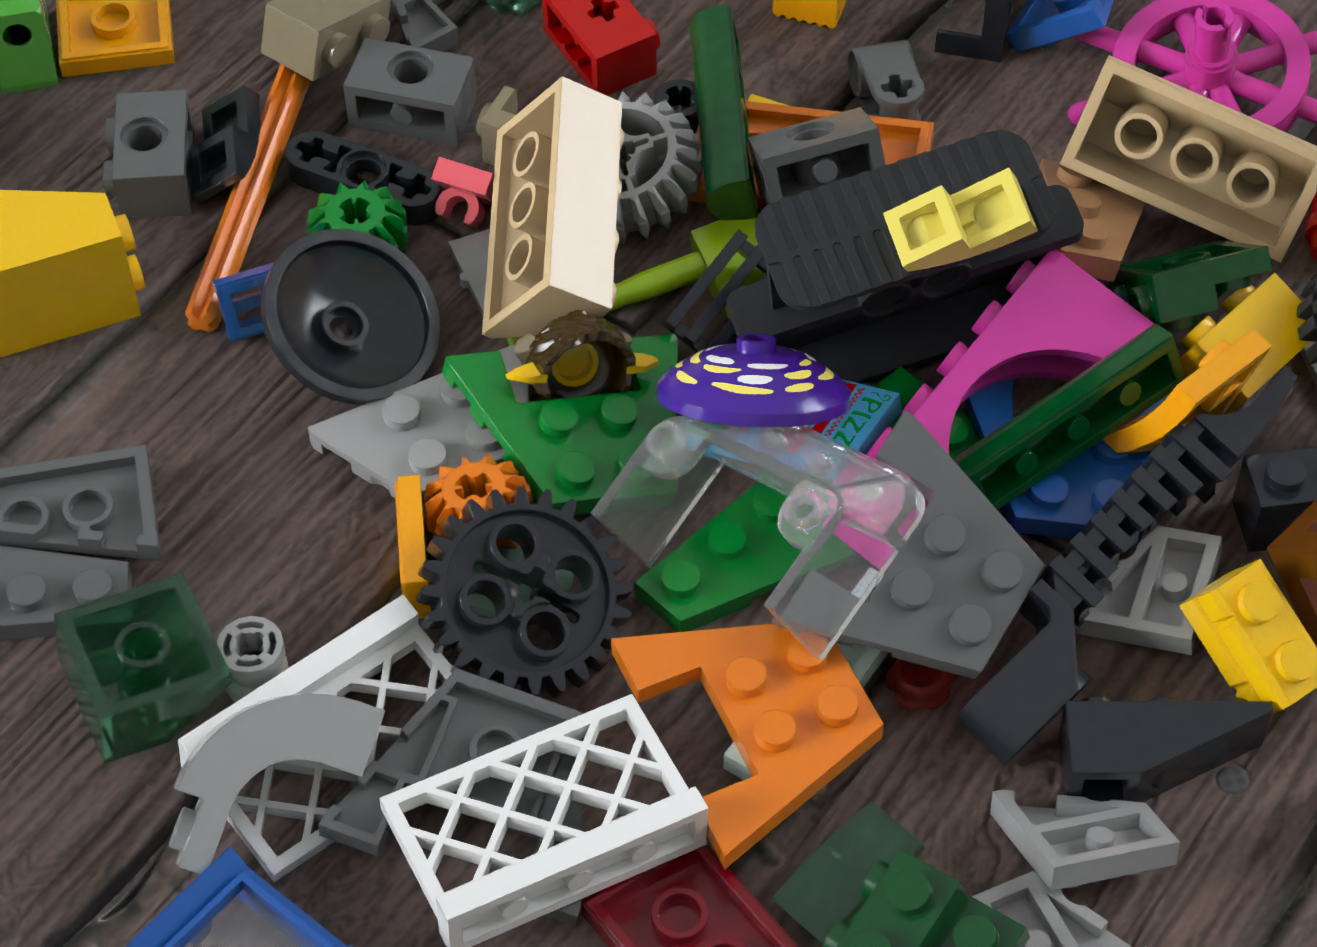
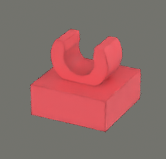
[431,157,494,229]

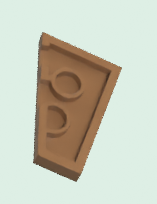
[1039,159,1146,282]

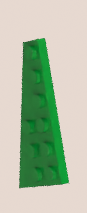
[635,366,980,632]

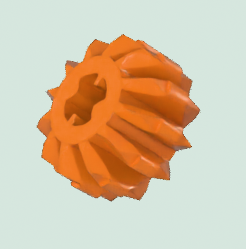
[423,453,533,549]

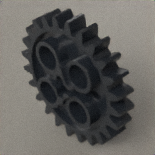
[416,486,633,699]

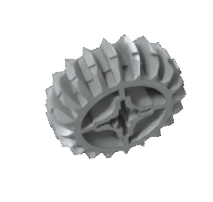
[616,90,703,244]

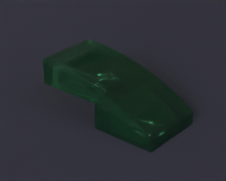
[771,801,926,945]

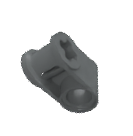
[847,40,924,121]

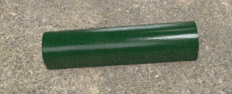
[690,4,758,221]
[953,324,1186,510]

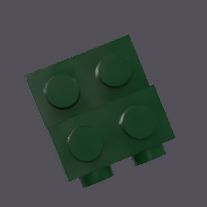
[1105,241,1272,331]
[823,849,1030,947]

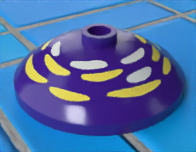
[657,333,851,427]

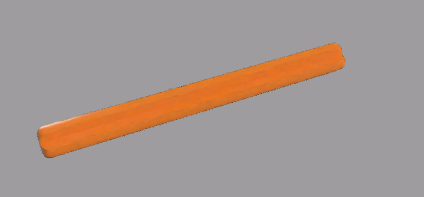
[185,64,311,333]

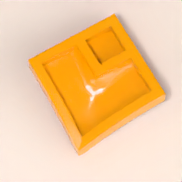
[1103,329,1272,453]

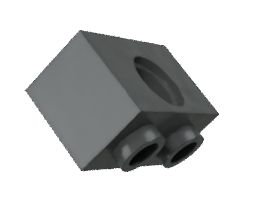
[343,37,478,146]
[103,89,195,219]
[747,107,885,205]

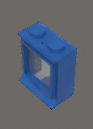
[127,845,353,947]

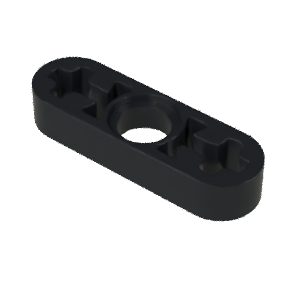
[286,131,442,226]

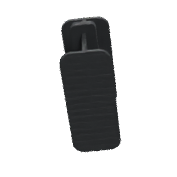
[727,129,1084,384]

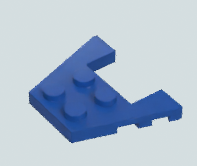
[965,379,1170,546]

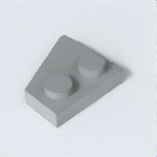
[1074,526,1223,655]
[990,790,1180,891]

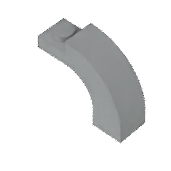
[169,694,386,874]

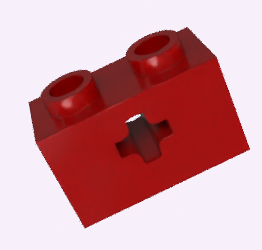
[542,0,661,96]

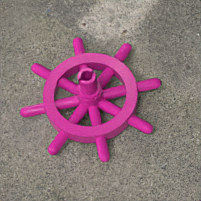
[1067,0,1317,133]

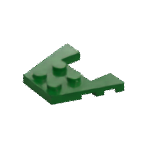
[442,333,678,515]

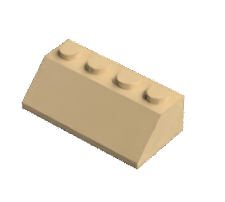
[1060,55,1317,263]
[482,76,624,339]

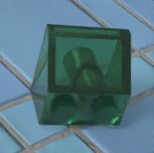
[54,572,232,764]

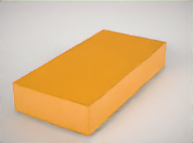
[394,475,431,619]

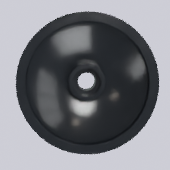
[261,229,441,405]

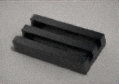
[663,229,767,353]

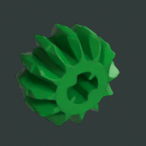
[307,179,409,252]

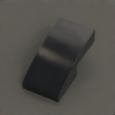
[189,85,261,202]

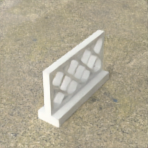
[178,595,452,882]
[380,694,709,947]

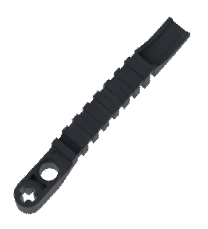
[956,366,1298,766]

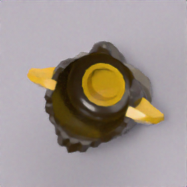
[506,309,659,400]

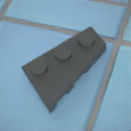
[0,444,162,561]

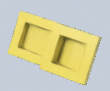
[883,168,1038,272]

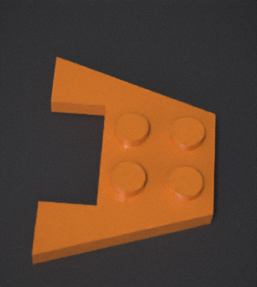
[611,624,884,870]

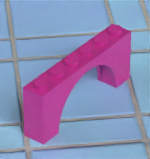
[825,250,1154,574]

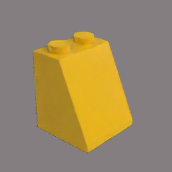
[0,190,146,358]

